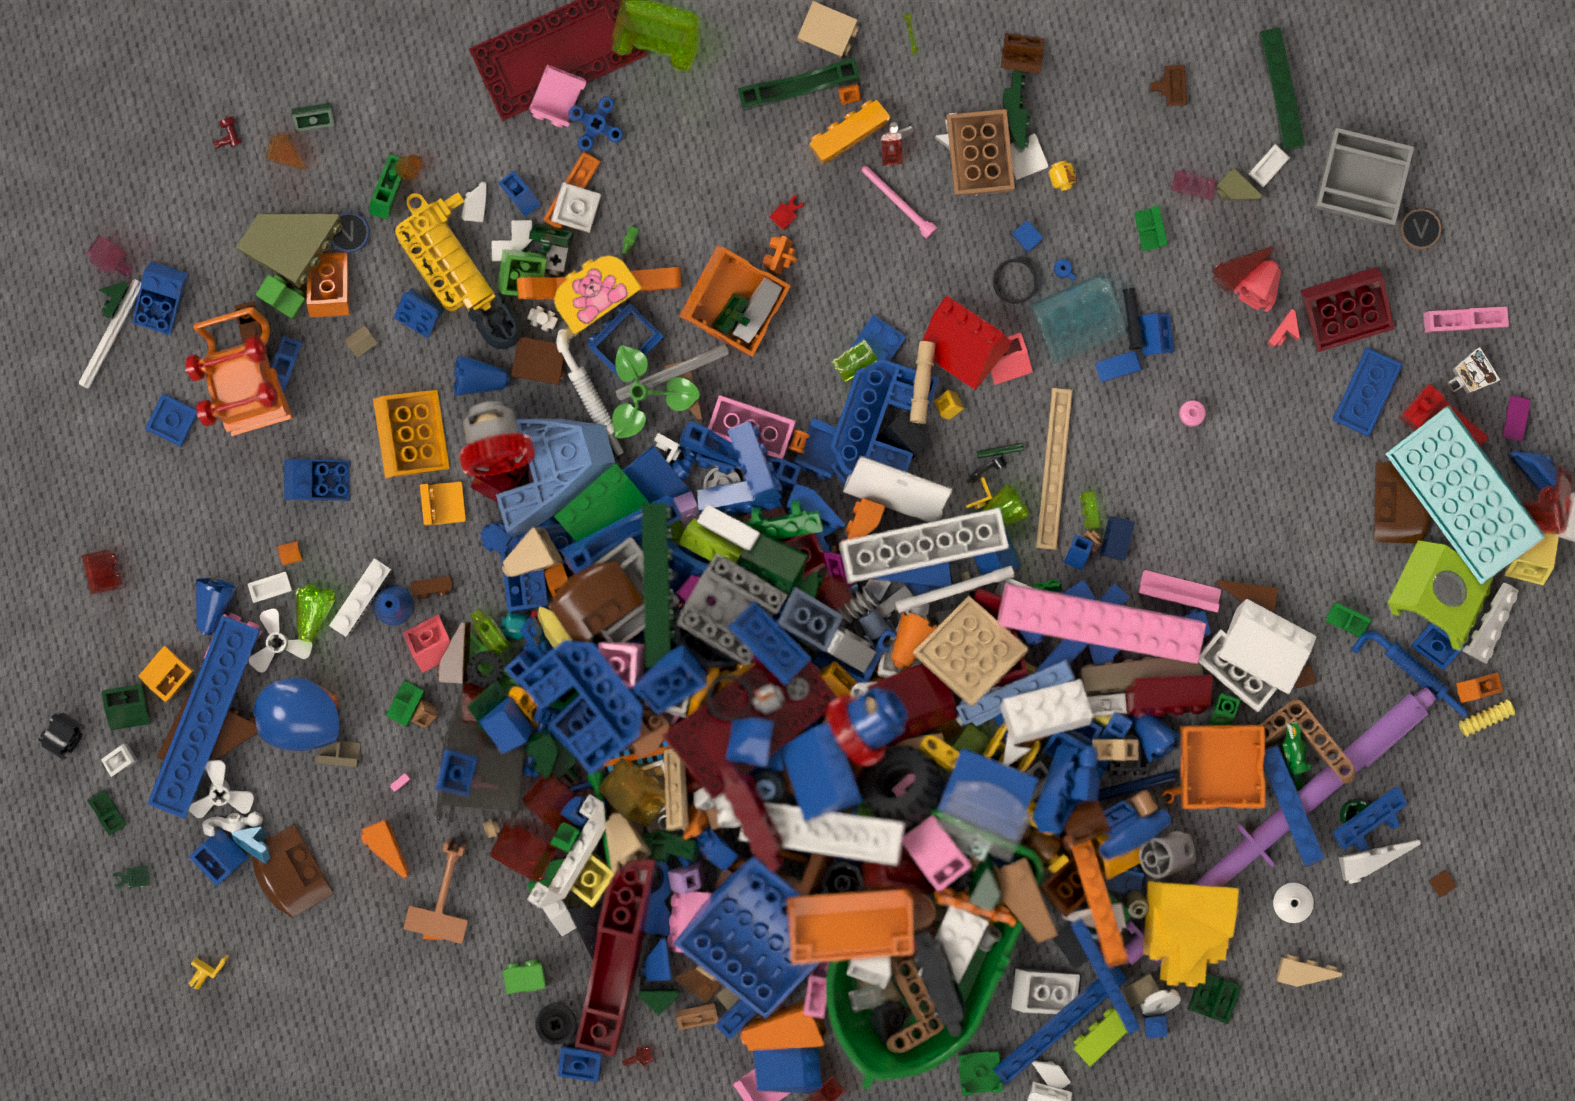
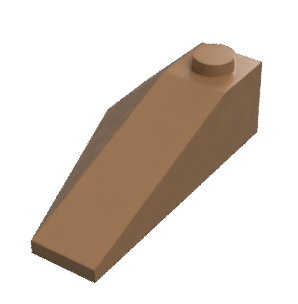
[996,859,1057,943]

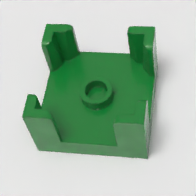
[957,1050,1003,1096]

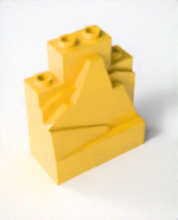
[1143,881,1239,987]

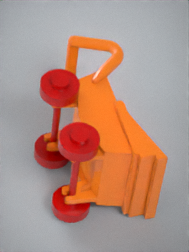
[185,307,294,436]

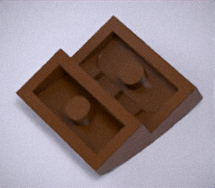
[1000,33,1045,74]

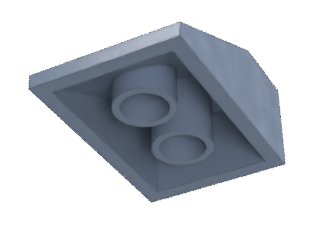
[777,588,843,652]

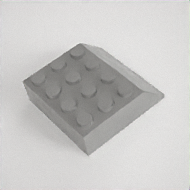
[1314,128,1414,225]
[593,537,680,643]

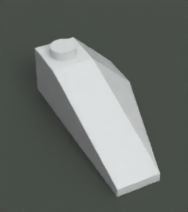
[1338,840,1421,884]

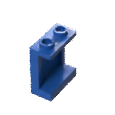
[794,418,837,481]

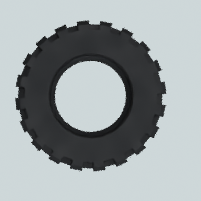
[860,745,942,826]

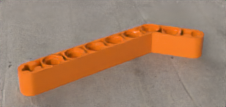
[517,267,683,300]

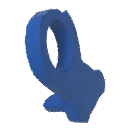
[644,858,674,936]

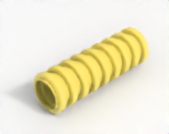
[1459,699,1515,737]

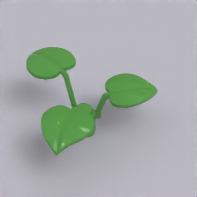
[612,345,700,438]

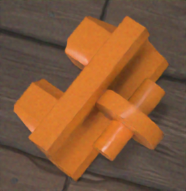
[762,236,798,275]

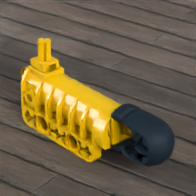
[395,192,522,349]

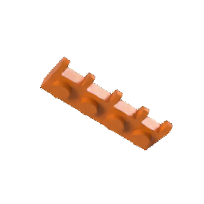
[934,886,1016,926]

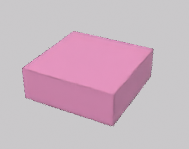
[390,773,411,792]

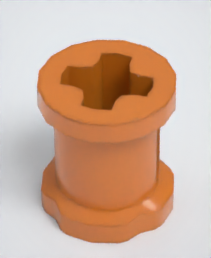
[787,429,810,454]

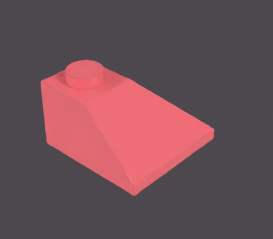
[403,614,451,673]

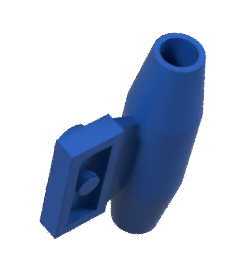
[1100,800,1171,860]

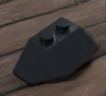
[673,603,740,668]

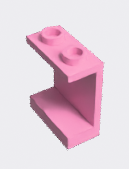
[529,64,586,127]
[733,1068,790,1101]

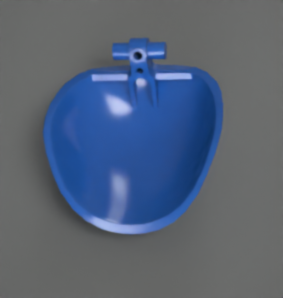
[254,678,339,751]

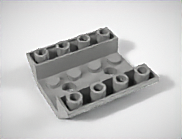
[677,554,787,665]

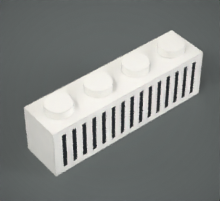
[329,559,393,637]

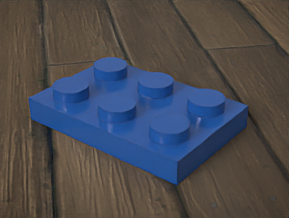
[839,315,906,375]

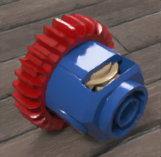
[826,687,907,767]

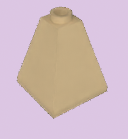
[502,527,564,577]

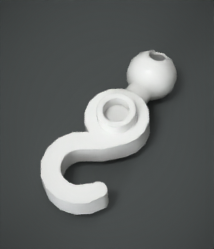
[202,812,263,836]

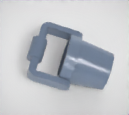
[858,608,895,650]

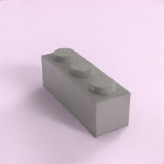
[875,586,913,619]

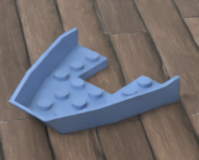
[496,419,616,537]

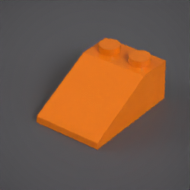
[307,252,350,318]
[360,819,411,878]

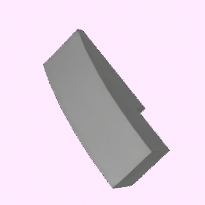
[732,278,782,343]

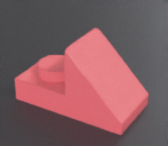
[1267,309,1300,347]

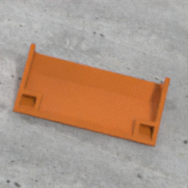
[787,888,913,964]

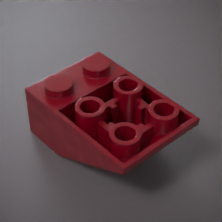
[470,463,530,503]

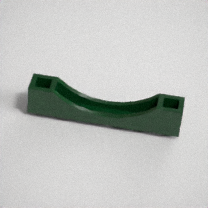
[1259,27,1305,151]
[738,58,860,111]

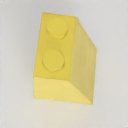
[1504,518,1559,585]

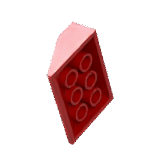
[922,295,1012,391]

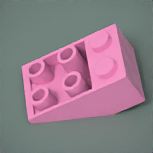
[902,814,971,891]

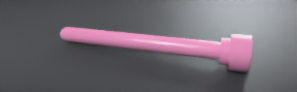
[862,166,937,239]

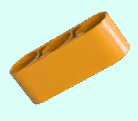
[508,686,550,733]

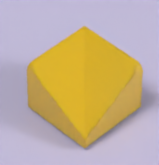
[934,390,964,420]

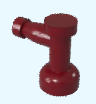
[213,116,242,149]

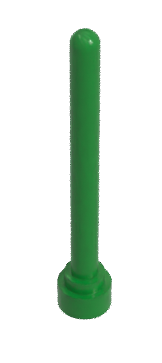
[587,772,611,868]

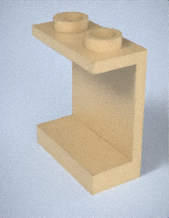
[797,1,859,59]

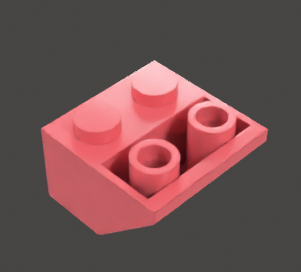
[990,333,1033,385]

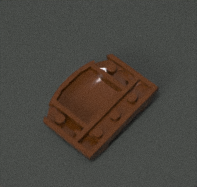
[1373,462,1433,544]
[549,561,644,642]
[253,824,334,918]

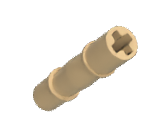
[910,341,935,424]

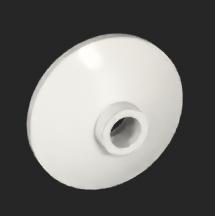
[1273,883,1314,923]

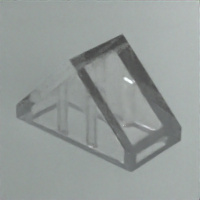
[848,984,884,1012]

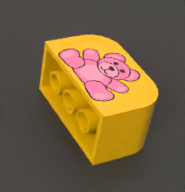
[555,256,641,334]

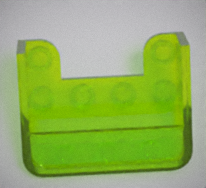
[612,0,699,73]

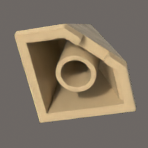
[605,811,652,874]

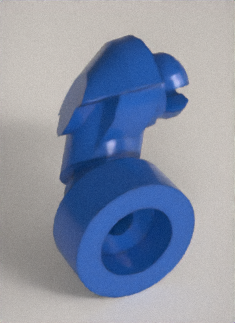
[671,445,698,479]

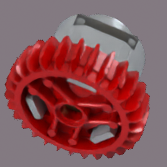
[459,401,535,477]

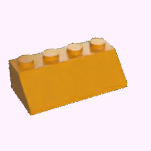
[809,100,890,166]

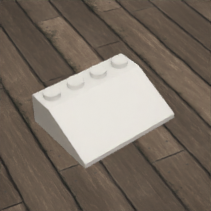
[1218,599,1317,694]

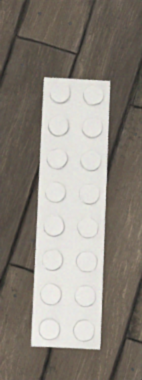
[739,803,904,865]

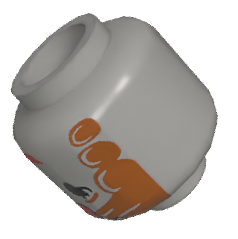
[752,684,784,714]

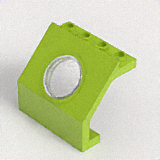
[1388,540,1493,651]

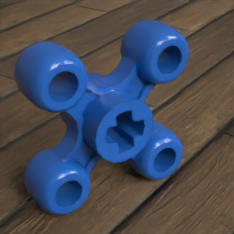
[568,97,623,152]

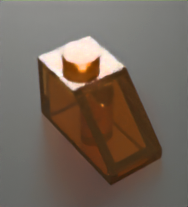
[265,133,307,171]

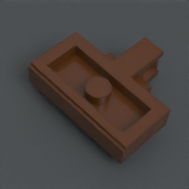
[1149,65,1187,107]

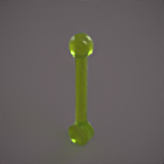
[903,13,918,54]

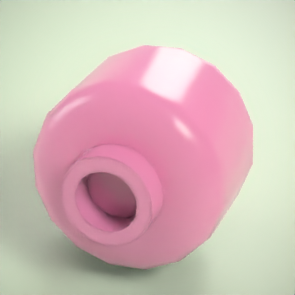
[1179,400,1206,427]

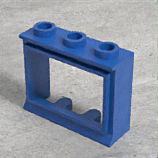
[587,303,664,381]

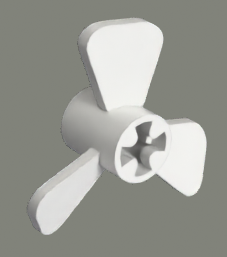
[249,609,313,672]
[189,760,254,818]

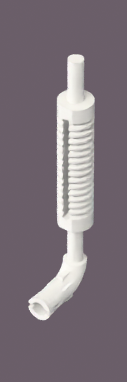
[556,326,624,456]

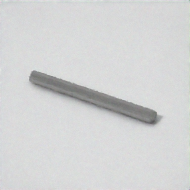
[616,345,729,400]

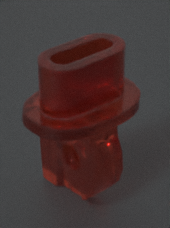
[622,1046,654,1068]

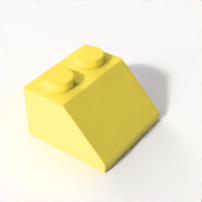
[571,852,614,907]

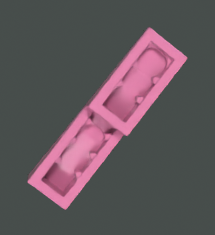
[1424,307,1509,333]
[803,961,830,1018]

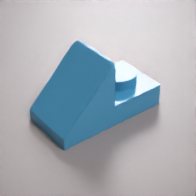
[232,827,270,864]

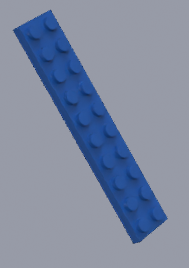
[147,615,260,819]

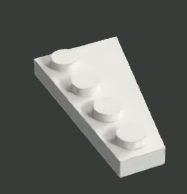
[1463,582,1519,664]

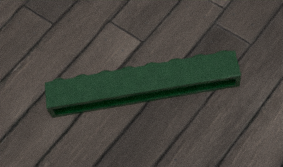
[641,503,674,667]

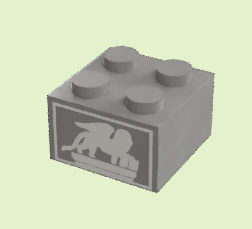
[827,625,876,673]

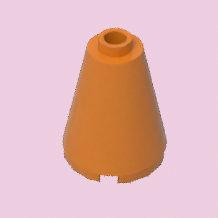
[891,611,937,670]

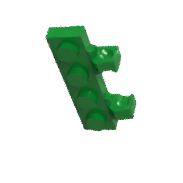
[743,499,824,539]

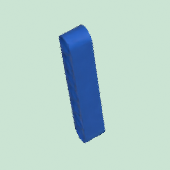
[1034,583,1129,673]

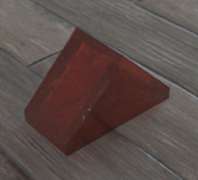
[462,683,483,722]

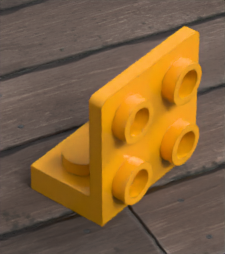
[420,482,466,526]

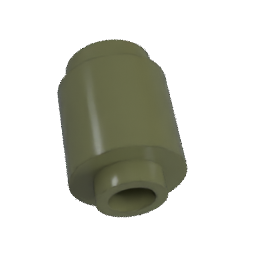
[1125,890,1149,918]

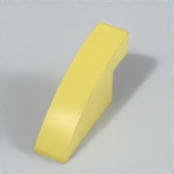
[538,607,595,648]

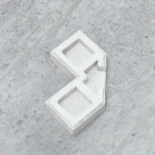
[492,220,532,261]

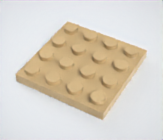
[913,596,1028,707]

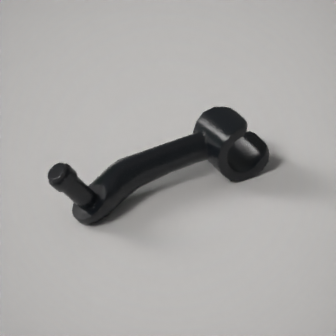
[966,456,1006,484]

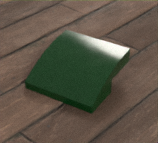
[1187,973,1242,1024]

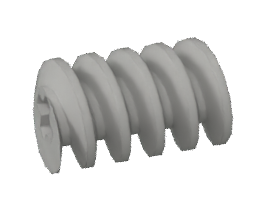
[835,586,879,626]

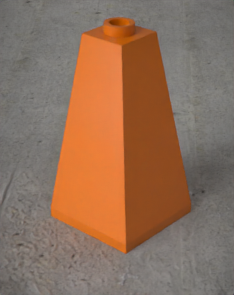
[740,999,828,1051]

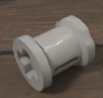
[977,925,1002,952]

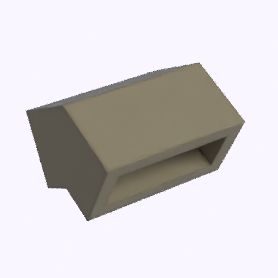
[344,325,377,358]

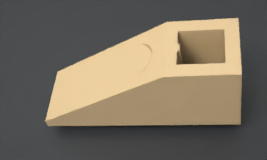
[1276,954,1342,987]

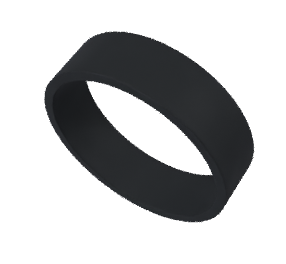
[993,259,1037,304]
[707,675,753,721]

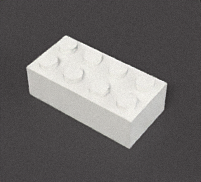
[1000,680,1093,744]
[918,905,990,984]

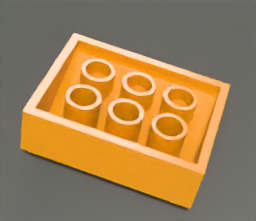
[373,390,450,479]

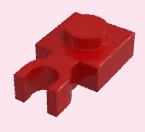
[769,195,804,231]

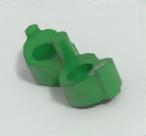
[1032,579,1062,591]

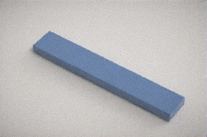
[956,659,1075,725]

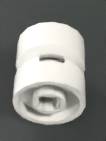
[716,793,741,827]

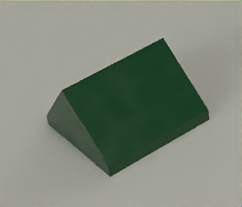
[638,989,680,1016]

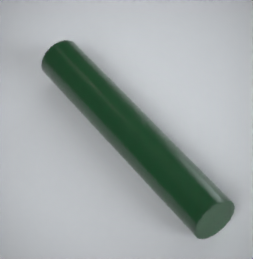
[976,443,1024,459]

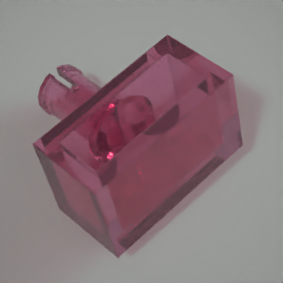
[85,235,132,277]

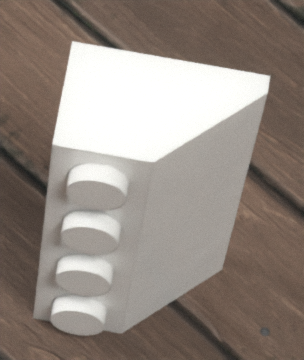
[1198,630,1277,712]

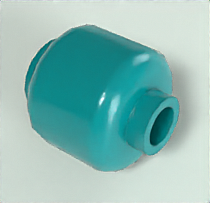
[500,612,528,640]

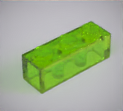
[1079,490,1101,530]

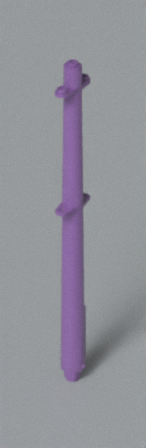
[1124,687,1436,965]

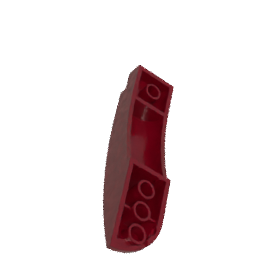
[575,860,655,1056]

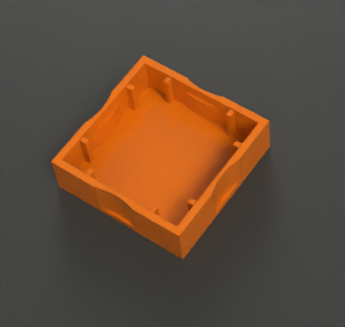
[679,246,790,357]
[1180,725,1265,809]

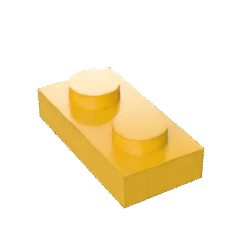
[1045,854,1069,874]

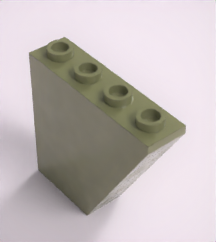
[236,214,343,288]

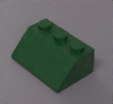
[737,530,808,598]

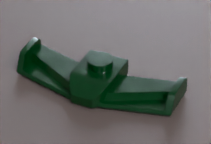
[640,830,699,862]

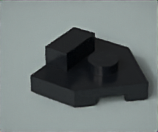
[870,1000,911,1045]

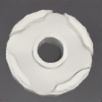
[1140,989,1181,1016]

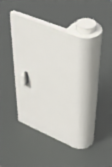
[843,456,952,523]

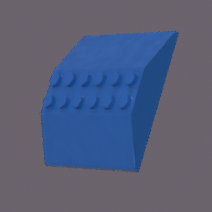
[674,856,819,1019]

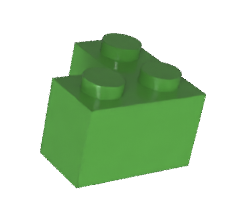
[497,249,547,296]
[256,274,307,320]
[502,959,548,994]

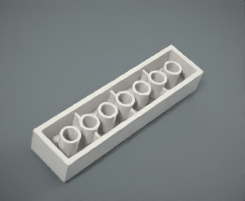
[839,508,1008,583]

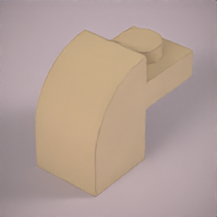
[1093,739,1138,760]

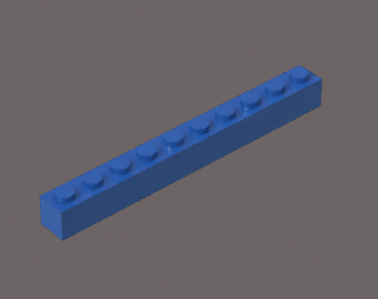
[1070,918,1140,1034]

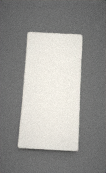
[1010,134,1048,180]

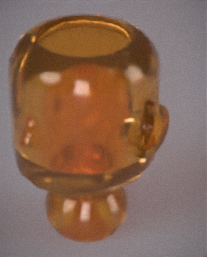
[1015,820,1060,865]

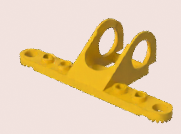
[920,722,1054,835]

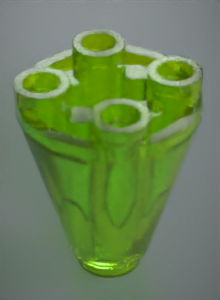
[295,583,336,642]

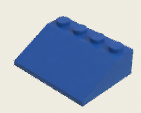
[780,723,862,822]
[938,748,1038,840]

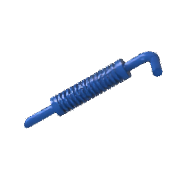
[1351,630,1467,718]

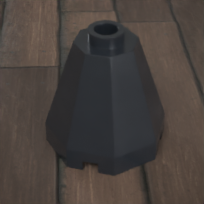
[821,861,866,895]

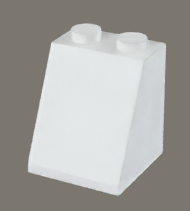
[847,956,890,989]

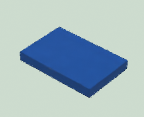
[622,445,690,503]

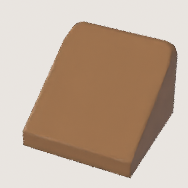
[410,699,439,728]

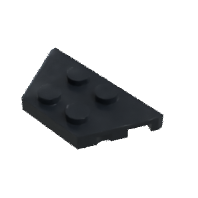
[566,905,603,961]

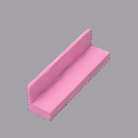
[1138,570,1221,613]

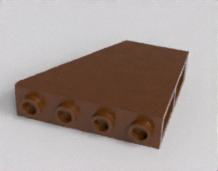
[157,692,258,761]

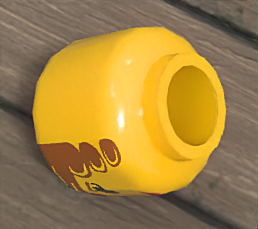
[1048,160,1077,191]

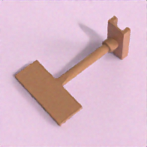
[403,838,468,944]

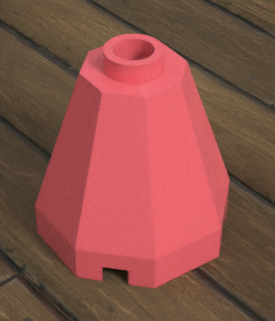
[1234,260,1281,312]

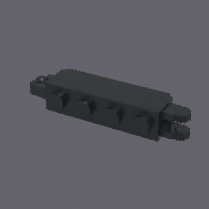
[914,930,966,1037]

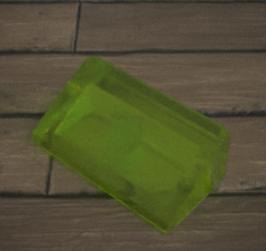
[831,339,878,382]

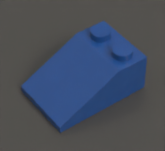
[633,645,707,715]
[753,1047,822,1094]

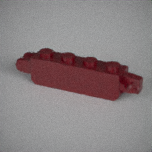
[721,764,784,871]

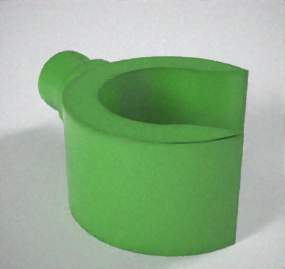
[622,226,639,254]

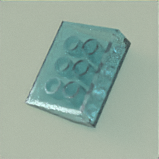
[1029,273,1127,364]

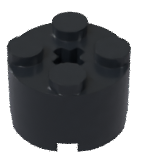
[38,713,85,760]
[535,1003,577,1045]

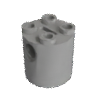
[1139,831,1196,878]

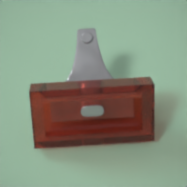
[881,122,914,166]

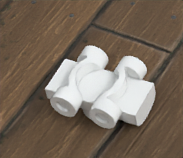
[527,306,558,332]

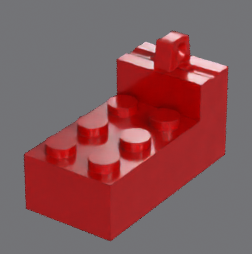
[1398,384,1489,447]

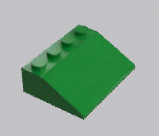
[554,463,649,563]

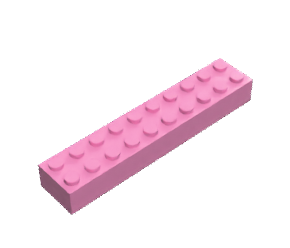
[997,583,1206,664]

